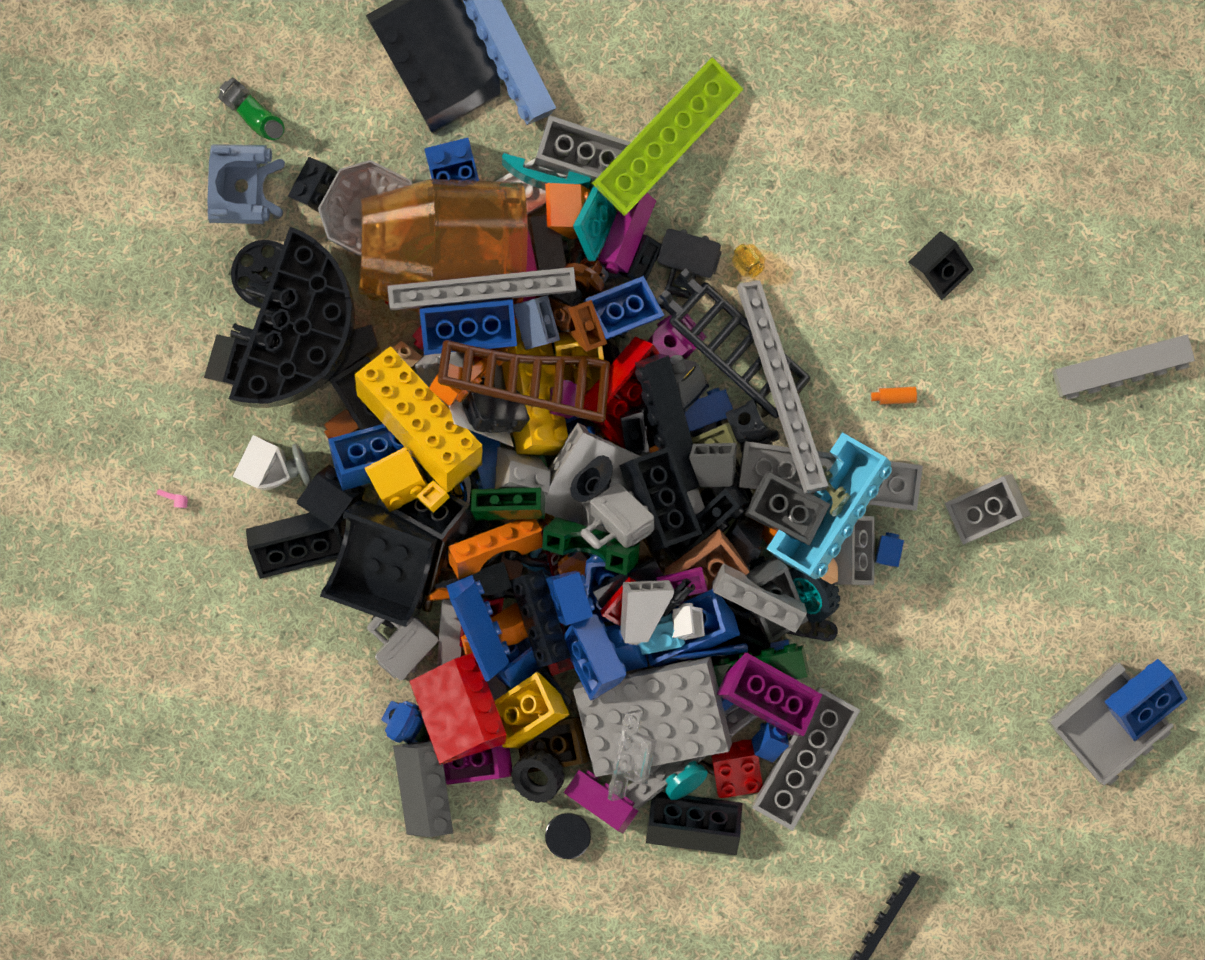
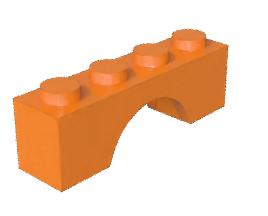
[429,347,510,406]
[448,519,543,580]

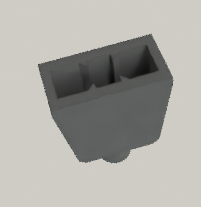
[690,443,737,496]

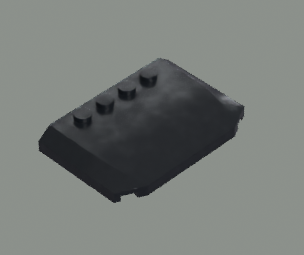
[366,0,501,133]

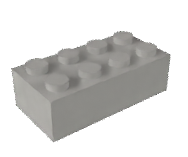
[534,116,630,183]

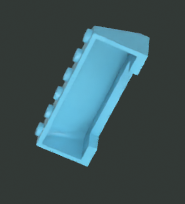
[767,432,892,579]

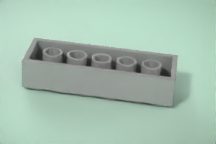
[751,687,860,831]

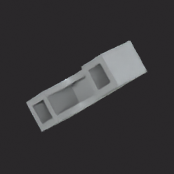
[712,563,807,633]

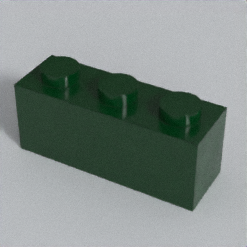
[471,487,545,520]

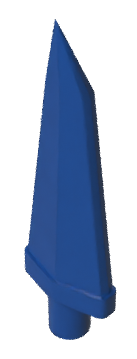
[672,643,748,659]

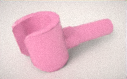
[157,489,188,508]

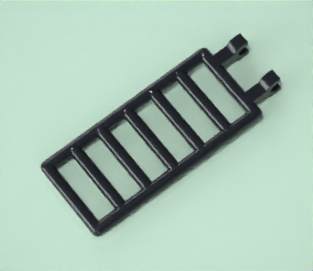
[657,268,811,419]

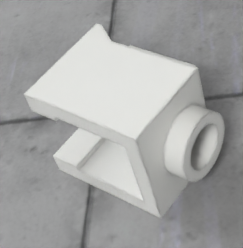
[672,603,705,640]

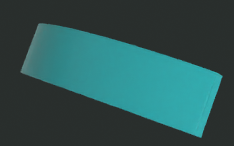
[502,153,591,190]

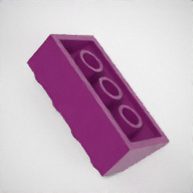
[717,653,823,736]

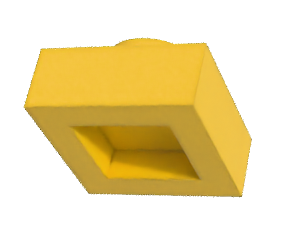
[417,481,450,513]

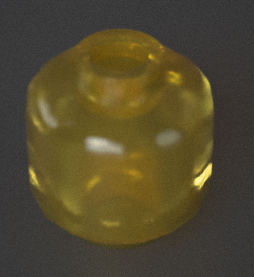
[732,244,766,278]

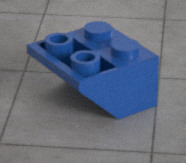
[424,138,479,193]

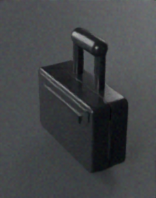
[658,228,722,299]
[462,377,530,433]

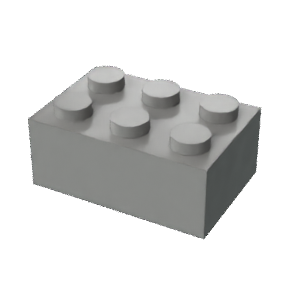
[834,516,874,585]

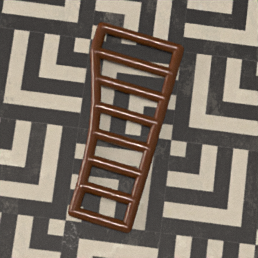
[438,340,610,422]

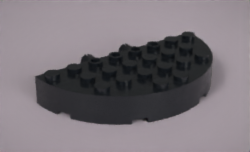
[228,227,355,408]

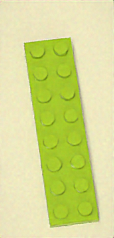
[592,57,744,215]

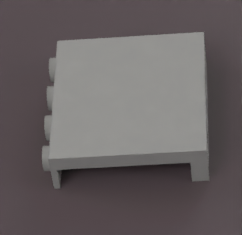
[545,423,646,525]
[1047,662,1173,785]

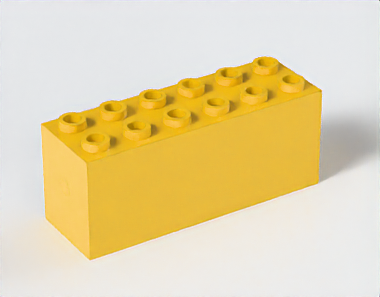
[355,346,482,493]

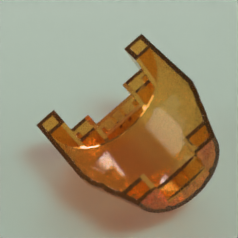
[358,179,528,315]

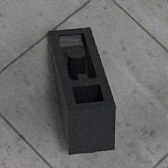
[435,562,512,599]

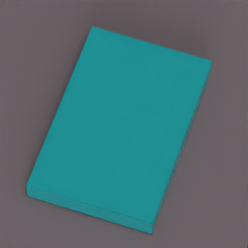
[573,186,617,261]

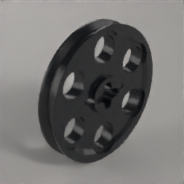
[231,240,283,308]

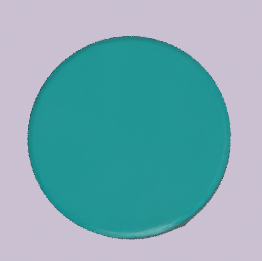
[665,761,708,800]

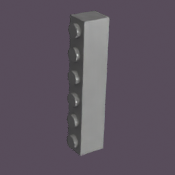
[1052,334,1195,400]

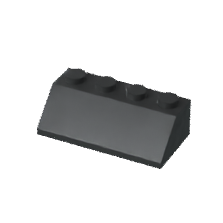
[393,739,453,837]

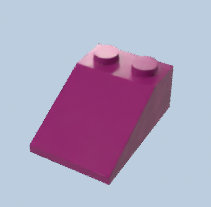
[443,745,513,785]

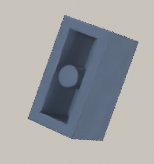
[513,295,560,350]

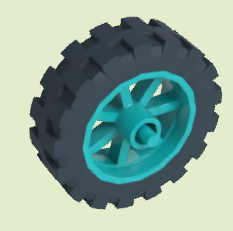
[789,567,841,623]

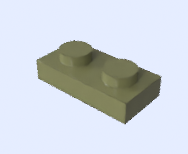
[692,423,738,444]

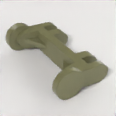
[822,465,851,516]

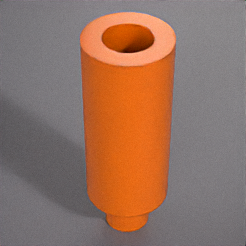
[871,386,917,405]

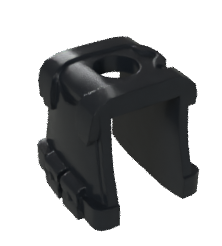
[725,399,780,452]

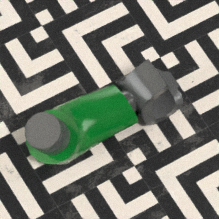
[218,78,285,140]

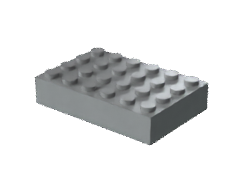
[573,656,732,777]

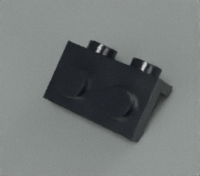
[288,157,337,212]

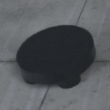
[545,813,591,859]

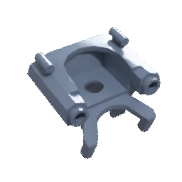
[207,144,285,224]

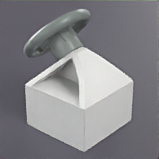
[233,435,312,491]

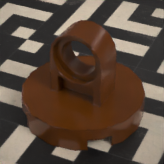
[564,258,604,300]

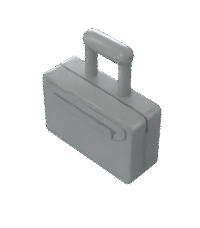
[581,483,654,549]
[367,617,439,681]

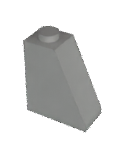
[620,580,674,645]

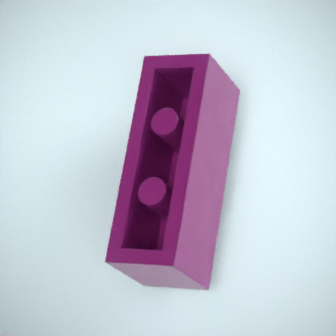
[563,770,639,834]

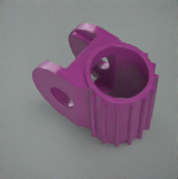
[647,313,706,359]

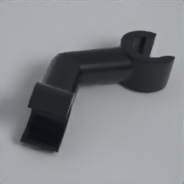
[504,550,558,572]

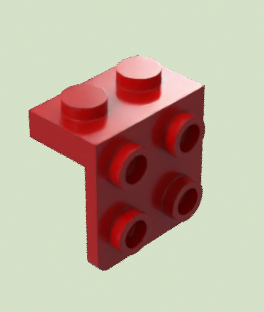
[711,739,763,798]

